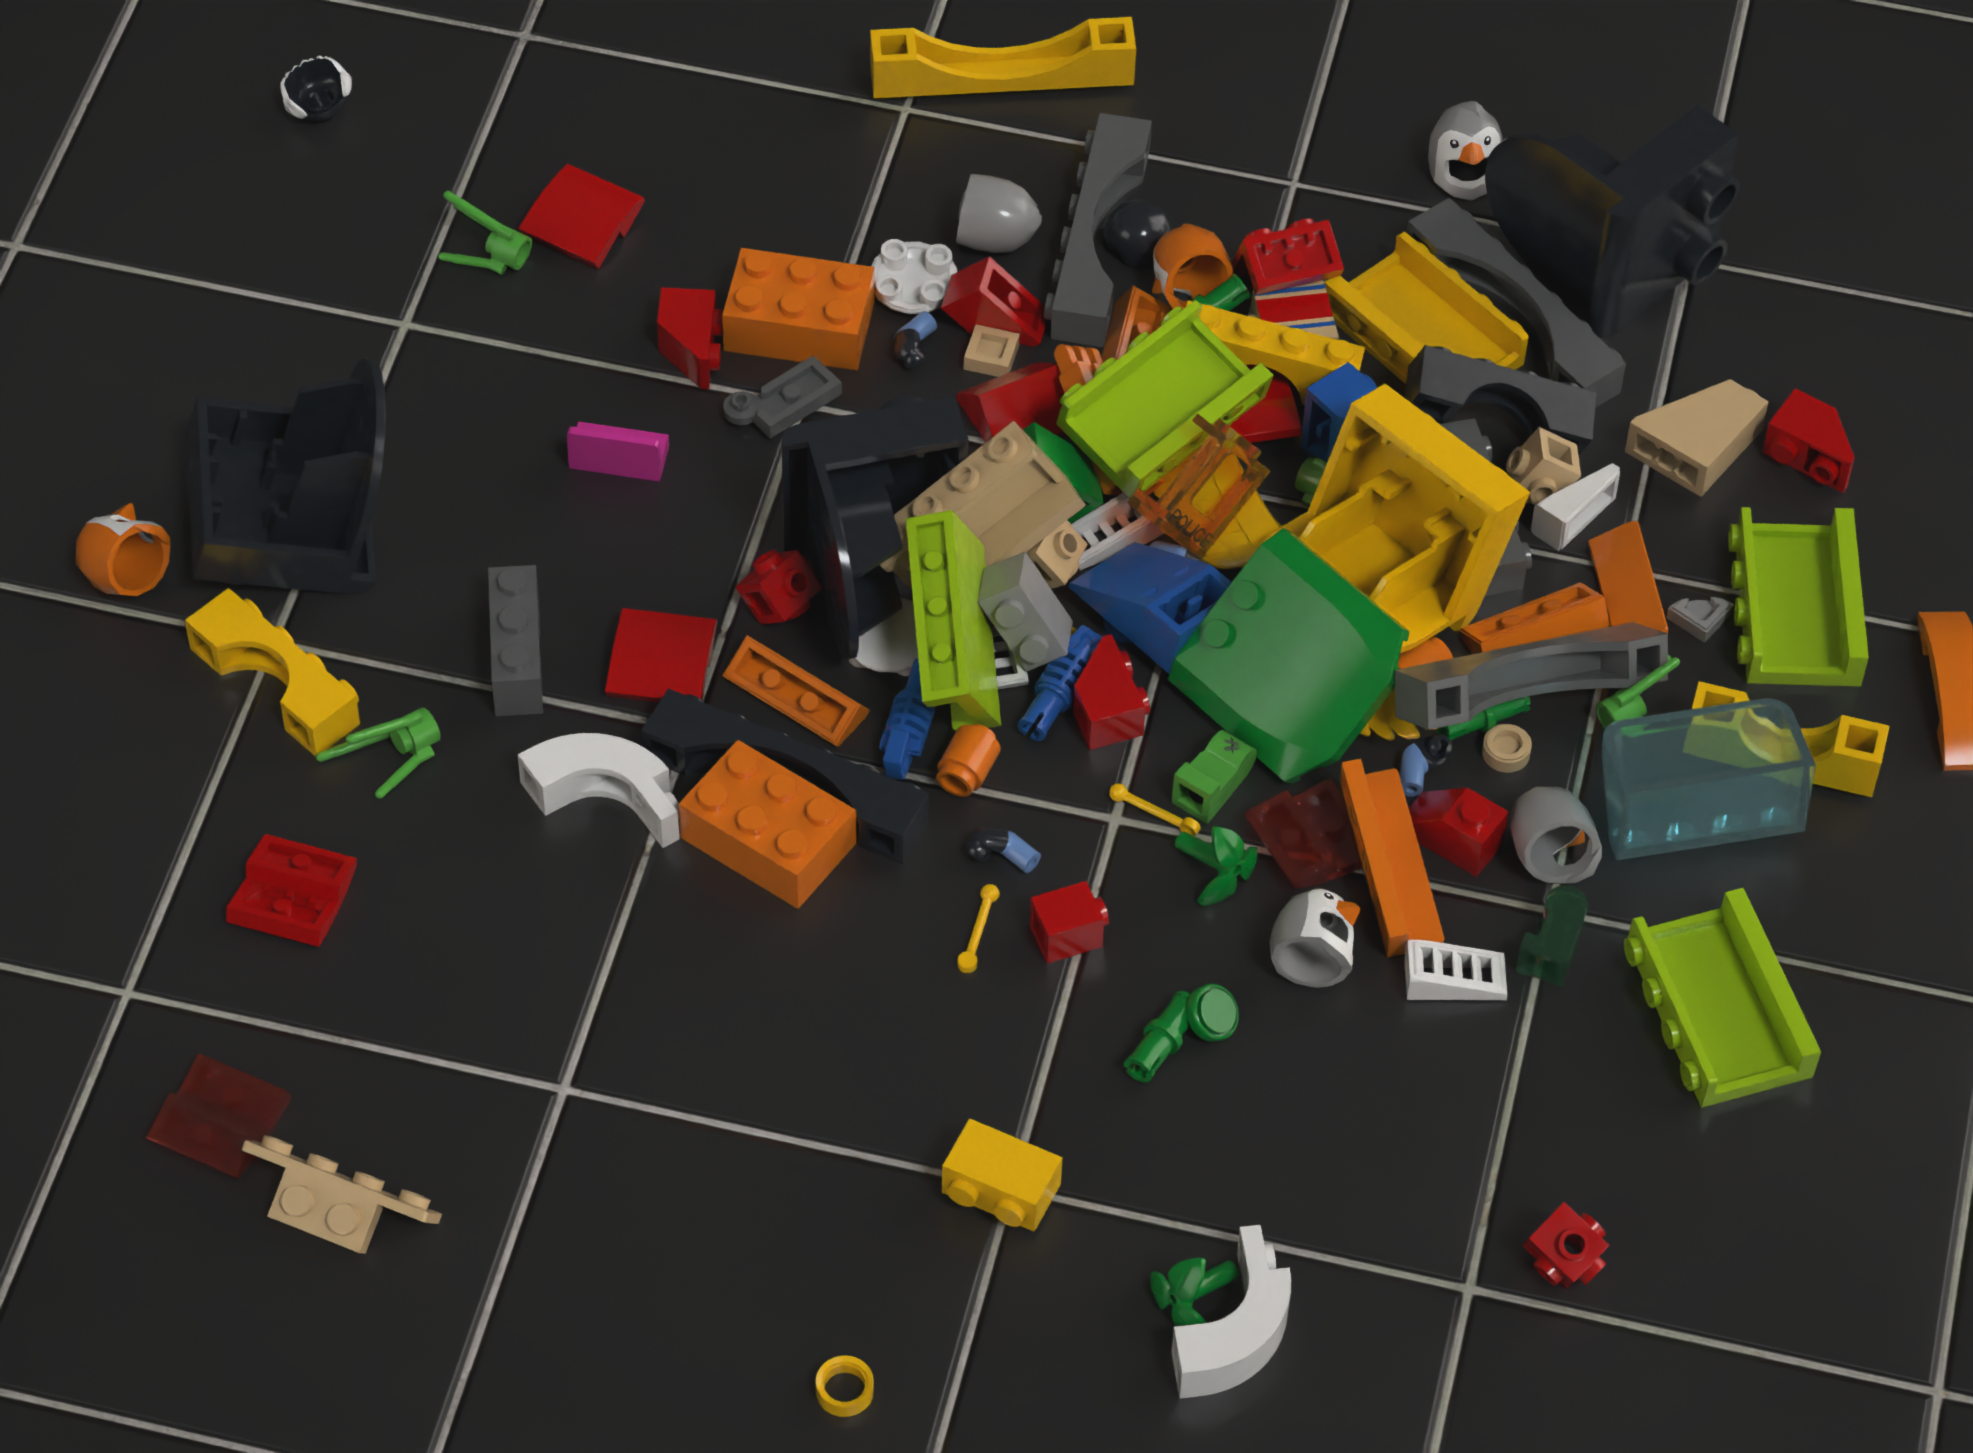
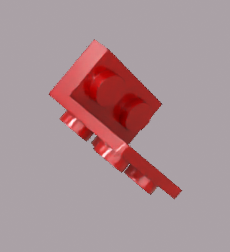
[1231,219,1344,295]

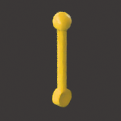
[1109,783,1201,837]
[958,884,1000,973]

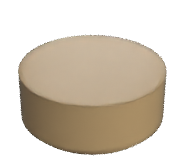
[1482,724,1532,773]

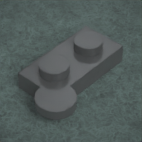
[723,355,842,439]

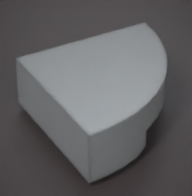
[1666,597,1734,643]

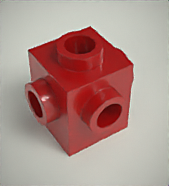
[735,549,822,625]
[1522,1202,1610,1289]

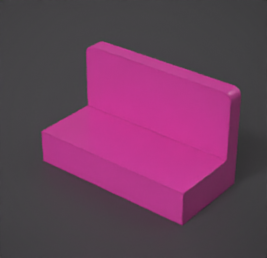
[567,421,669,482]

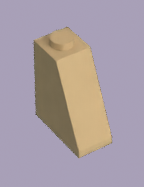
[1625,379,1769,497]

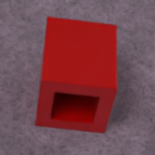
[1029,881,1109,964]

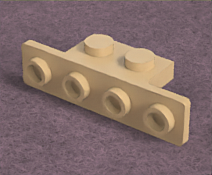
[241,1135,442,1254]

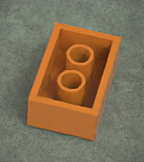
[722,248,875,371]
[678,740,856,909]

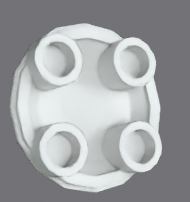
[871,239,957,314]
[848,597,918,676]

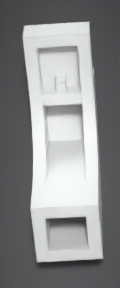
[518,733,679,848]
[1171,1225,1291,1399]

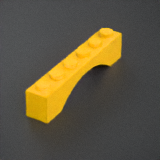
[870,17,1136,98]

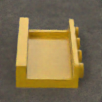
[1324,232,1528,384]

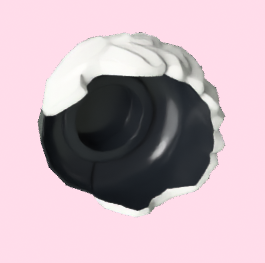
[280,55,352,121]

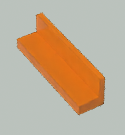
[1340,758,1445,958]

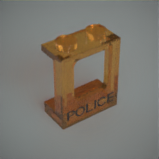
[1127,413,1271,558]

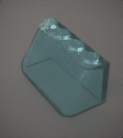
[1602,698,1816,860]

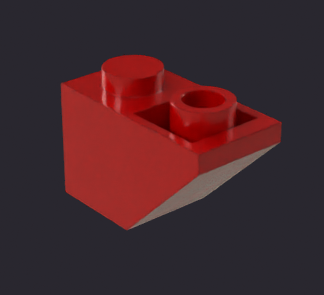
[657,287,724,389]
[1762,388,1855,493]
[1073,634,1150,750]

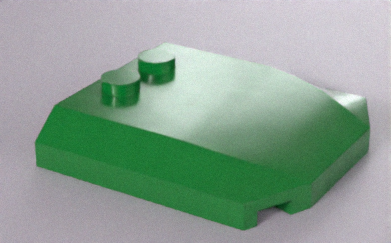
[1168,528,1410,784]

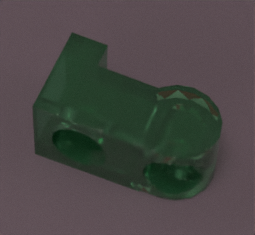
[1516,885,1588,987]

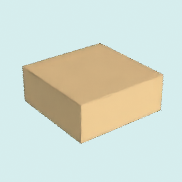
[964,324,1020,377]

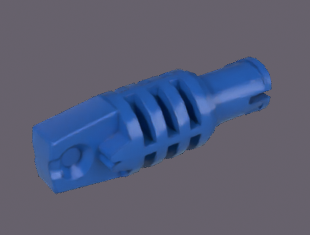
[1017,625,1102,741]
[879,658,936,780]

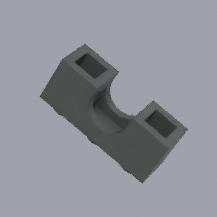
[488,565,543,716]

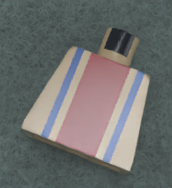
[1246,280,1339,340]

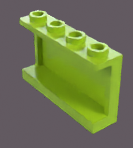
[1056,300,1274,501]
[1728,507,1869,687]
[906,510,1001,731]
[1624,888,1821,1108]

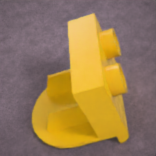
[1264,384,1530,653]

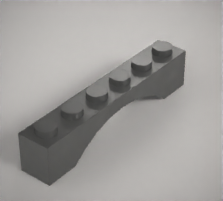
[1044,113,1152,347]
[1407,198,1626,408]
[1395,622,1668,730]

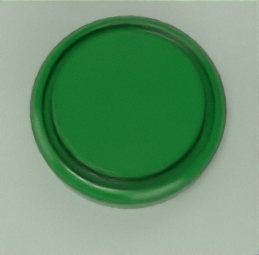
[1186,983,1239,1042]

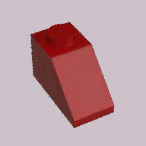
[941,257,1047,347]
[1409,788,1509,877]

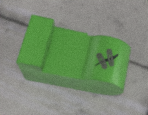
[1172,730,1257,824]

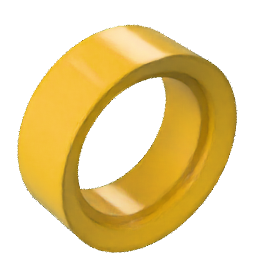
[816,1355,874,1417]

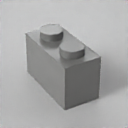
[978,551,1073,672]

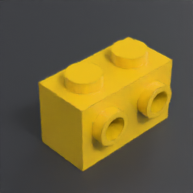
[942,1118,1062,1232]

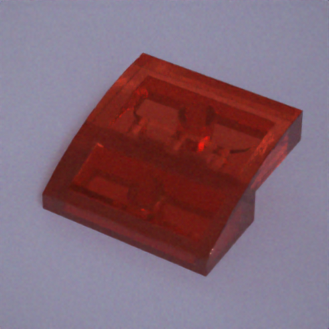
[1245,778,1363,889]
[146,1053,292,1179]

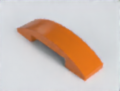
[1917,611,1973,771]

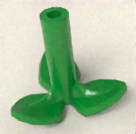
[1175,826,1258,906]
[1150,1257,1239,1326]

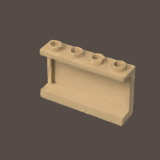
[880,421,1086,590]

